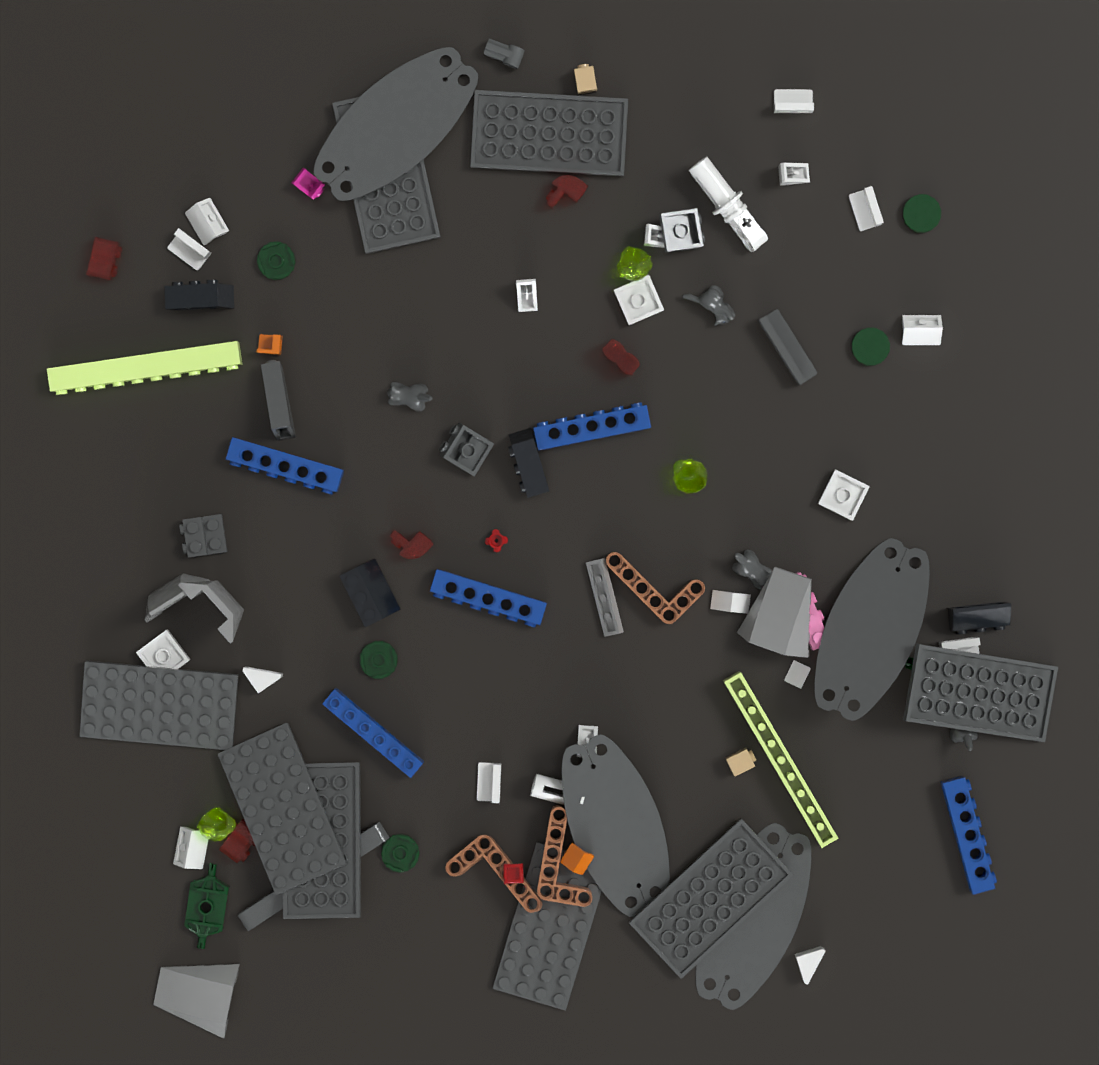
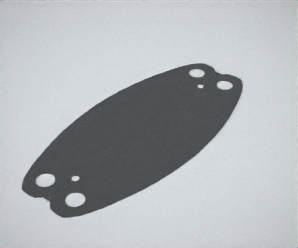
[314,47,478,201]
[815,538,930,721]
[562,734,670,917]
[696,823,811,1010]

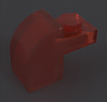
[546,175,588,209]
[390,530,434,559]

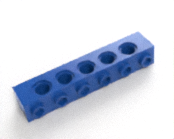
[534,402,651,451]
[226,437,344,494]
[430,569,547,627]
[323,688,424,778]
[940,776,997,895]

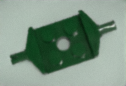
[184,863,230,949]

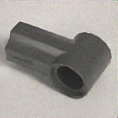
[484,38,525,69]

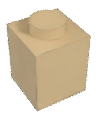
[574,64,597,95]
[725,748,756,776]

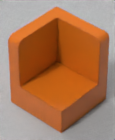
[256,334,283,355]
[560,843,594,875]

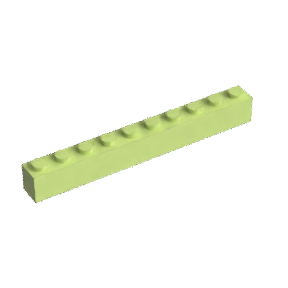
[47,341,243,395]
[723,671,839,848]

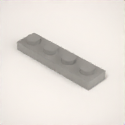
[586,558,624,637]

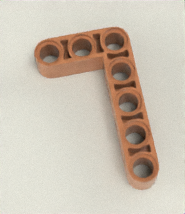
[606,552,705,624]
[537,805,592,907]
[446,835,542,913]

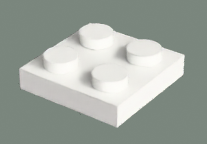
[614,275,664,325]
[818,469,870,521]
[136,629,190,669]

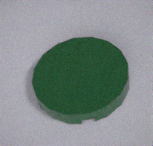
[902,194,941,233]
[257,241,296,280]
[851,327,890,366]
[360,641,398,679]
[381,834,420,873]

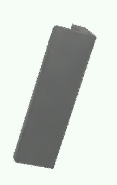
[758,309,817,386]

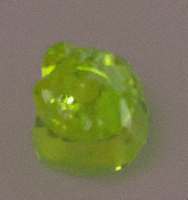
[617,246,652,281]
[673,459,707,494]
[197,807,236,841]

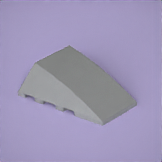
[737,567,812,658]
[144,573,210,623]
[178,580,244,644]
[153,964,240,1038]

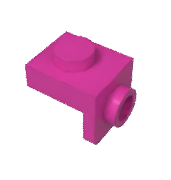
[291,168,325,200]

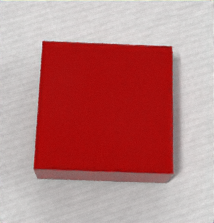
[503,863,524,884]

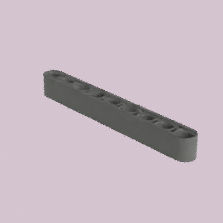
[237,822,390,931]

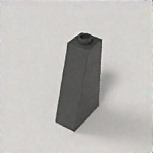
[261,360,296,441]

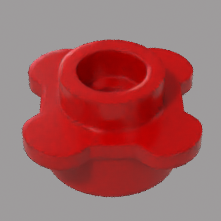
[485,529,508,552]

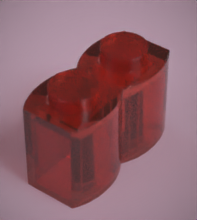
[87,237,122,280]
[602,339,640,376]
[219,818,255,864]

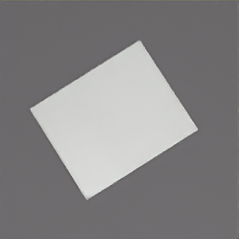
[784,660,811,689]

